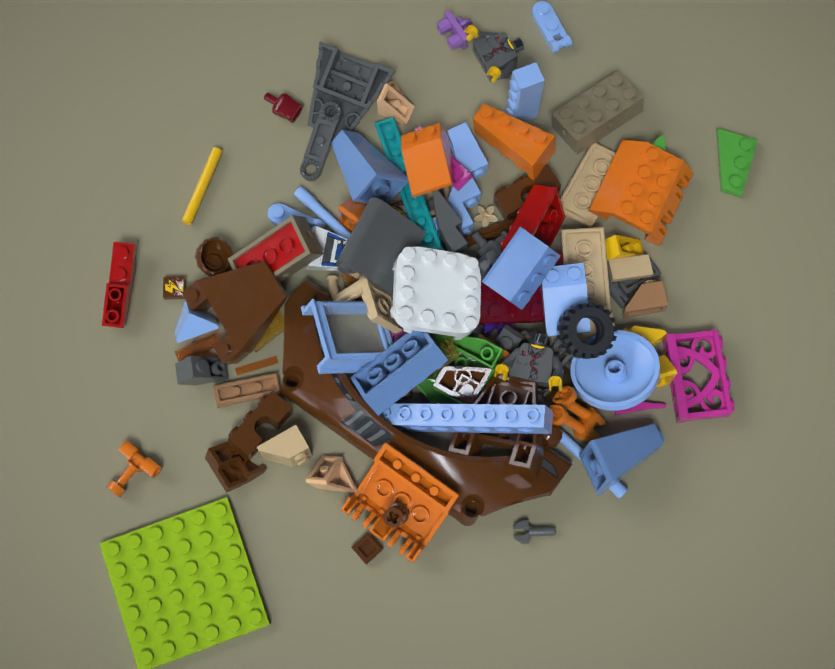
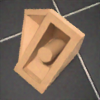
[377,80,415,124]
[306,455,358,493]

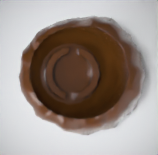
[195,237,233,276]

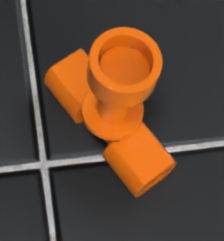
[106,440,162,498]

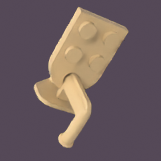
[326,273,403,334]

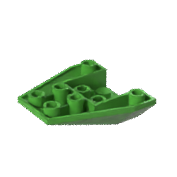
[417,333,504,404]

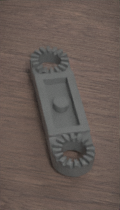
[300,101,342,181]

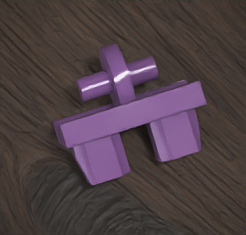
[437,10,473,50]

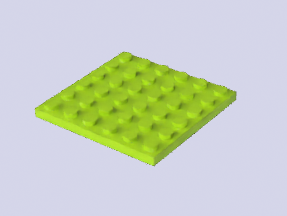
[99,497,270,669]

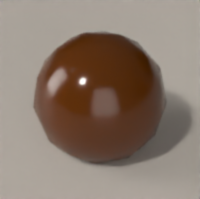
[542,424,563,448]

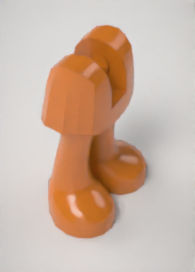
[549,386,606,442]

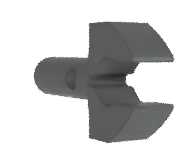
[513,520,556,544]

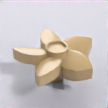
[473,206,498,228]

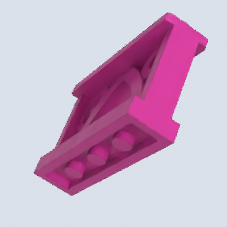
[663,329,734,423]

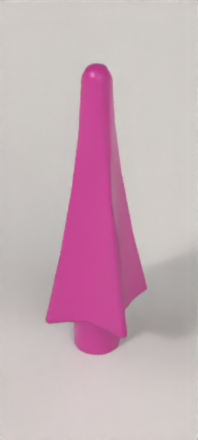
[607,402,666,416]

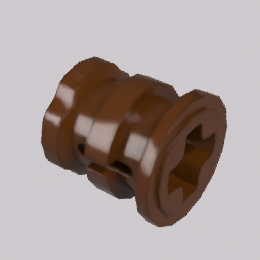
[383,503,409,528]

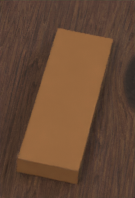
[213,373,282,408]

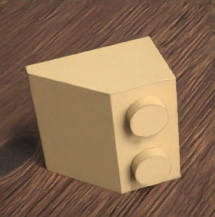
[257,425,312,467]

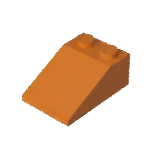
[401,123,453,198]

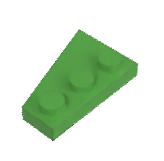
[716,128,758,198]

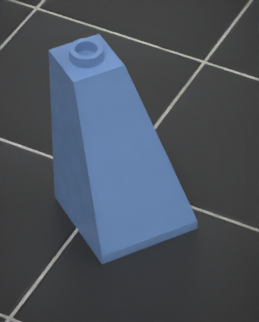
[331,130,409,204]
[579,424,664,496]

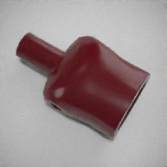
[264,92,303,123]

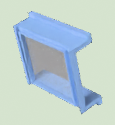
[301,299,393,374]

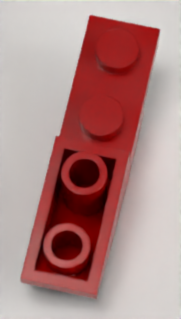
[102,242,136,328]

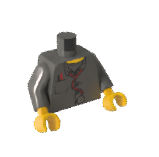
[464,25,524,83]
[494,333,564,391]

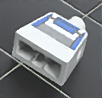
[304,226,347,271]

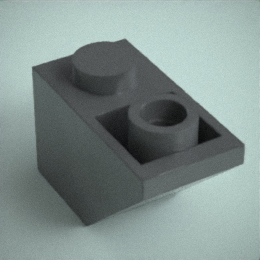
[175,356,228,386]

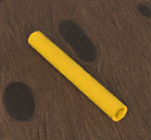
[182,147,223,225]

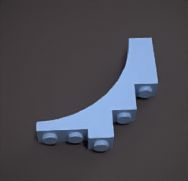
[432,122,488,240]

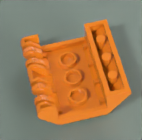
[588,140,694,246]
[341,442,460,563]

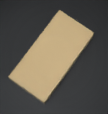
[607,254,653,282]

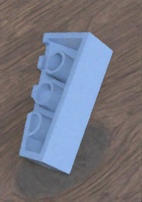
[505,62,545,122]

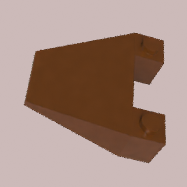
[182,261,288,364]
[448,374,544,478]

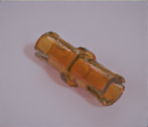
[174,333,218,361]

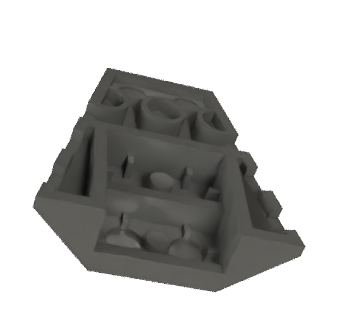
[308,41,395,137]

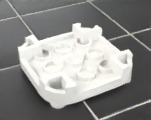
[390,246,481,340]

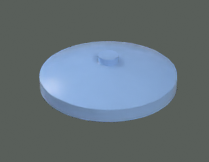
[570,330,660,411]

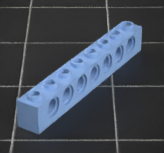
[379,403,553,434]

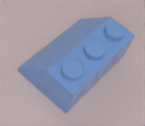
[482,227,560,310]

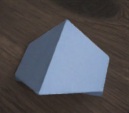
[175,299,218,343]

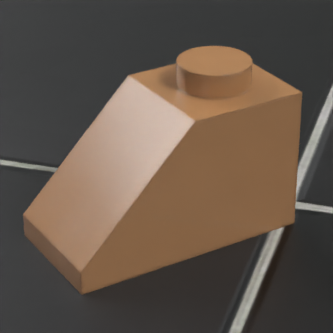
[622,280,668,318]

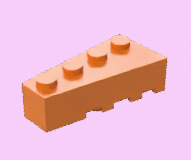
[473,104,556,181]

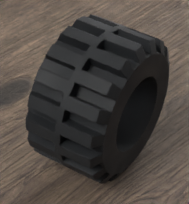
[557,303,617,359]

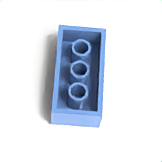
[351,330,448,416]

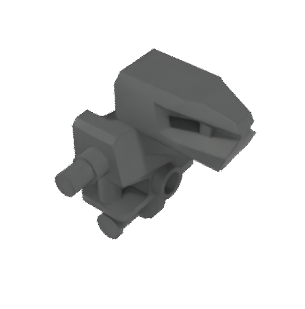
[472,231,507,281]

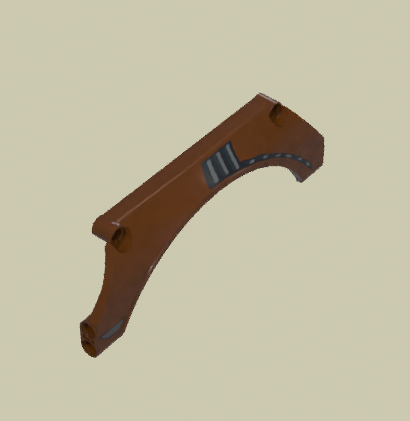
[281,279,572,526]

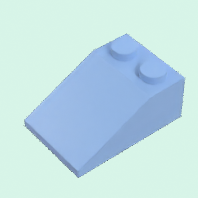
[540,263,591,337]

